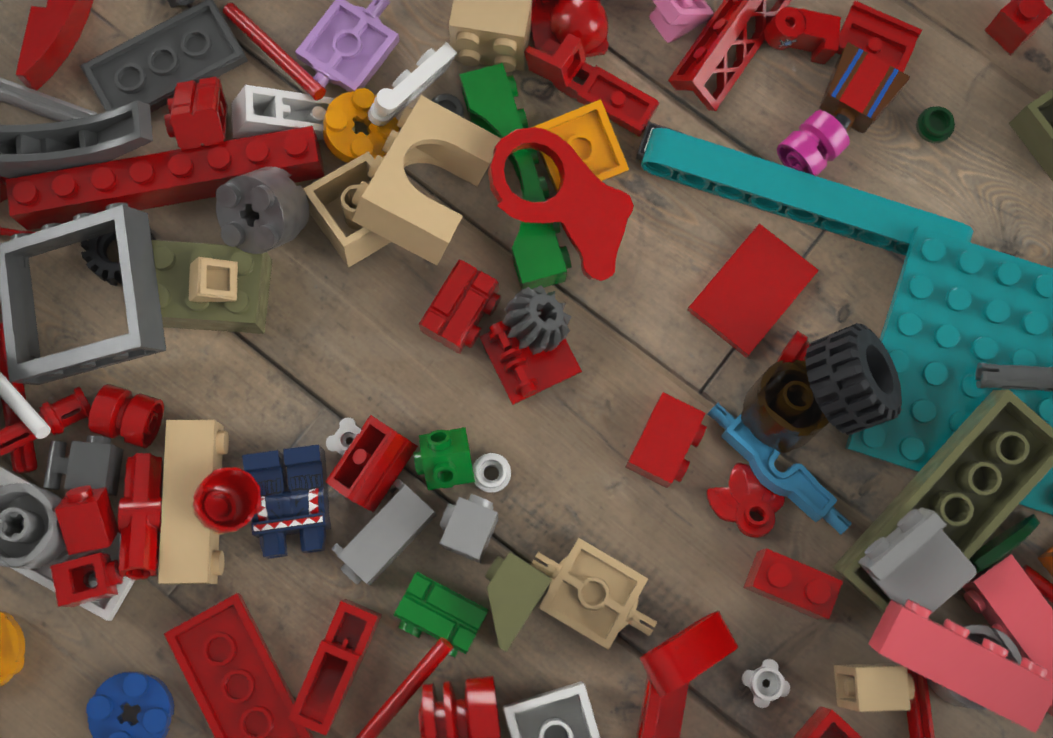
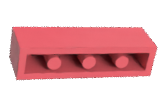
[962,554,1053,716]
[868,599,1053,733]

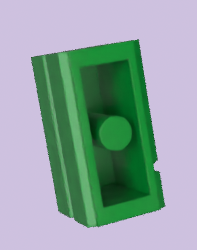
[393,572,489,657]

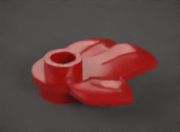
[706,462,785,538]

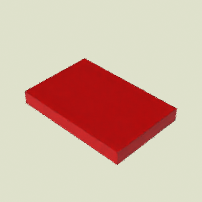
[687,223,819,358]

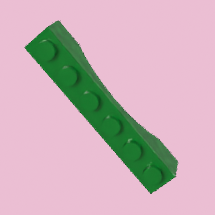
[459,63,572,290]

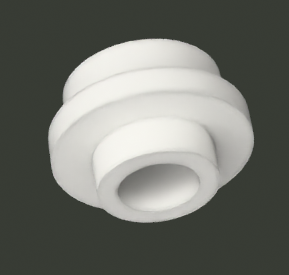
[473,453,511,493]

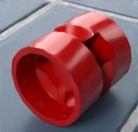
[88,384,164,449]

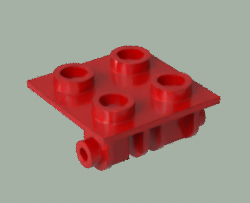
[479,321,582,405]

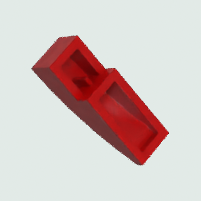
[15,0,94,91]
[288,599,382,736]

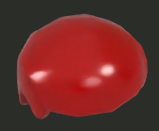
[550,0,608,53]
[192,467,261,534]

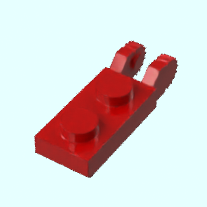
[552,62,660,137]

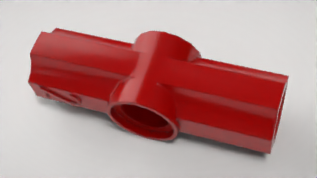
[118,453,163,580]

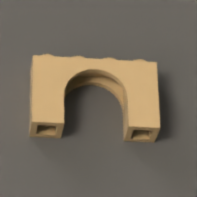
[351,95,501,265]

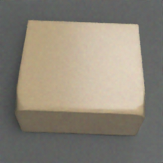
[189,257,238,302]

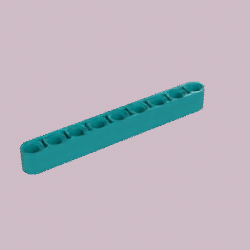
[641,128,974,256]

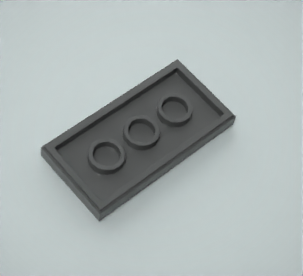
[80,0,248,113]

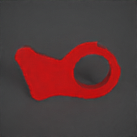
[488,127,634,281]

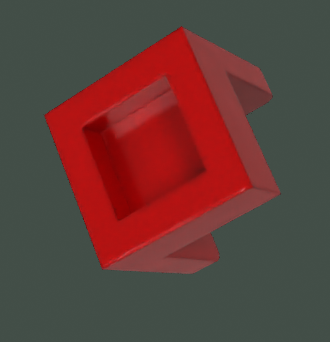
[524,33,586,88]

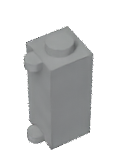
[331,478,437,585]

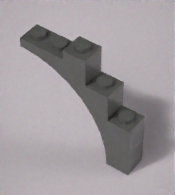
[0,100,153,179]

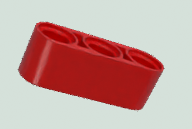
[639,610,739,697]

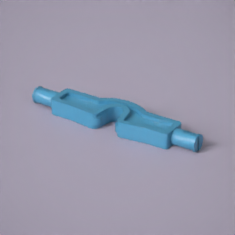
[707,402,852,535]

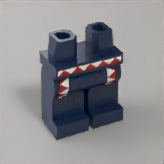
[242,444,331,559]

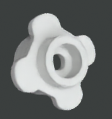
[326,418,361,456]
[742,659,790,708]

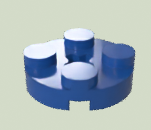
[86,672,174,738]

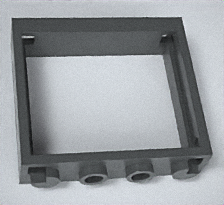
[0,203,166,385]

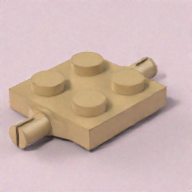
[531,538,657,650]

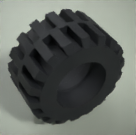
[806,323,902,435]

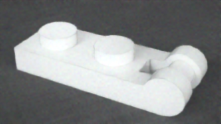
[368,42,457,126]

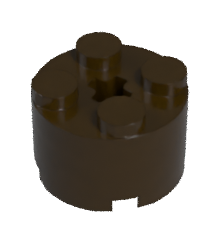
[741,360,829,453]

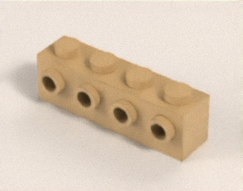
[158,420,229,585]

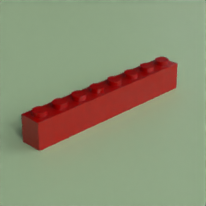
[6,126,325,230]

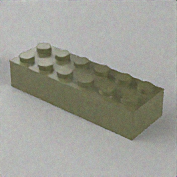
[832,389,1053,614]

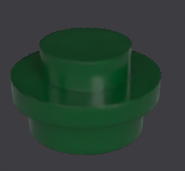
[916,106,955,144]

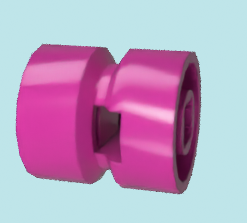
[777,110,850,176]

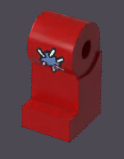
[764,7,841,65]

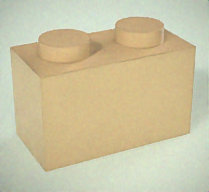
[834,663,915,712]

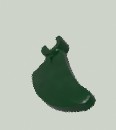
[969,514,1040,573]

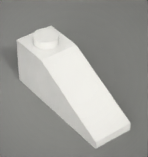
[232,85,355,140]

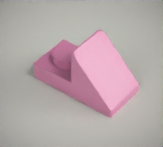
[649,0,714,43]

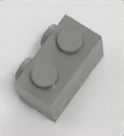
[440,494,499,564]

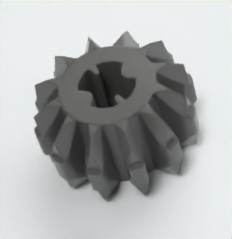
[502,285,572,355]

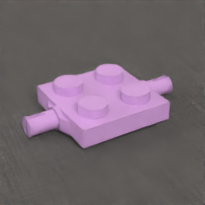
[295,0,400,94]

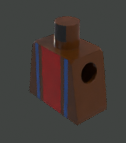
[819,42,910,133]

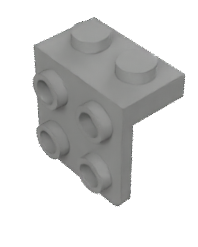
[858,508,976,614]

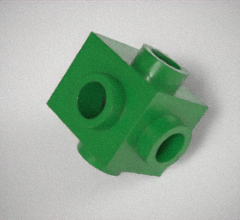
[413,427,475,490]

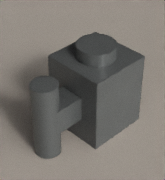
[43,435,124,496]

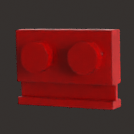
[836,1,922,72]

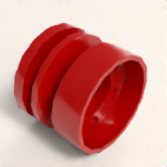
[419,675,501,738]

